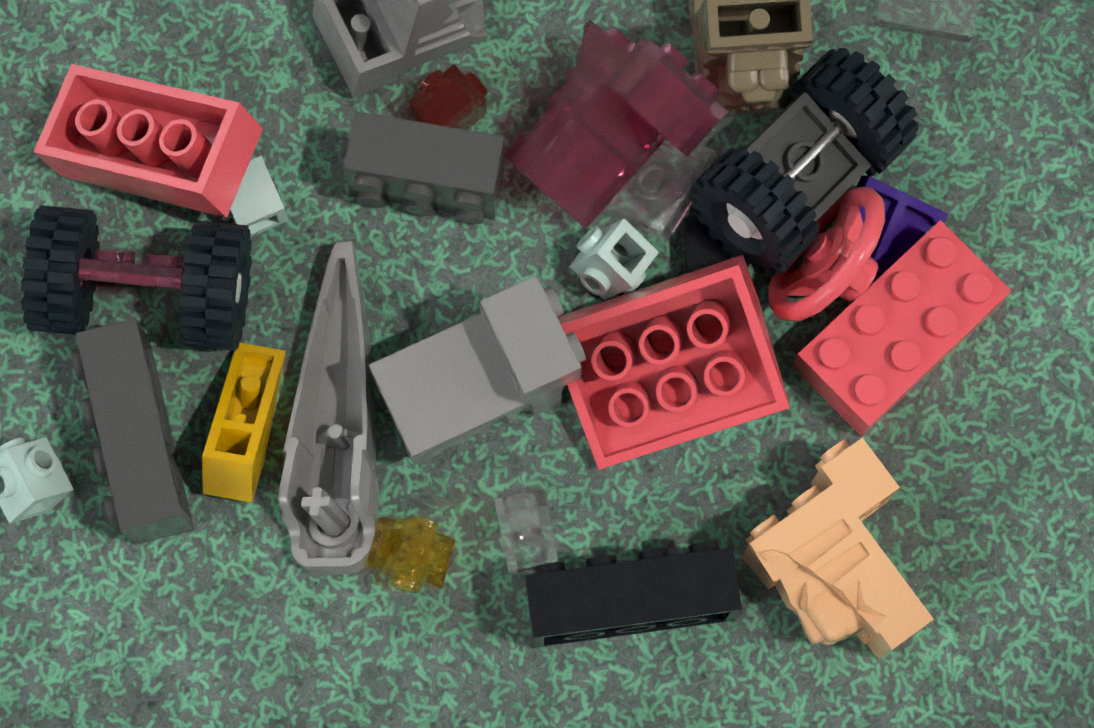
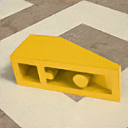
[202,342,286,503]

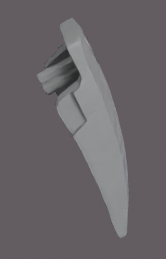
[279,241,379,575]

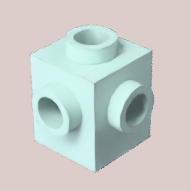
[569,218,659,300]
[0,437,74,524]

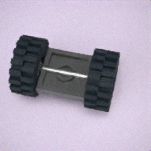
[690,48,919,276]

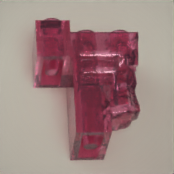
[503,20,728,229]

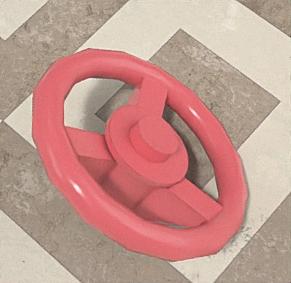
[768,187,885,321]

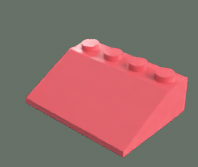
[557,255,790,470]

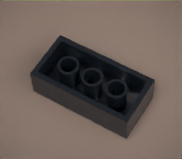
[525,541,742,648]

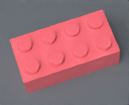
[33,64,263,218]
[792,220,1012,437]

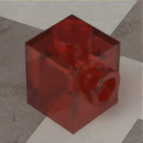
[409,64,488,130]

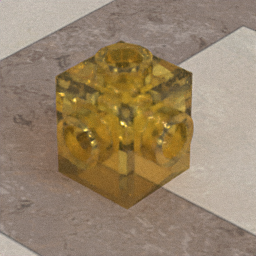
[366,516,456,593]

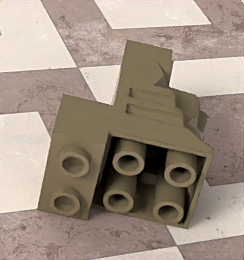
[688,0,813,118]

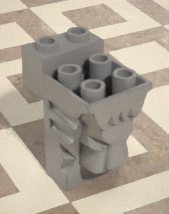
[312,0,487,98]
[369,275,586,465]

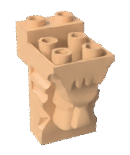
[741,437,934,660]

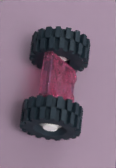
[21,205,252,351]

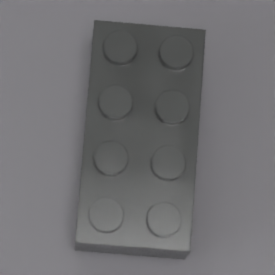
[71,318,194,545]

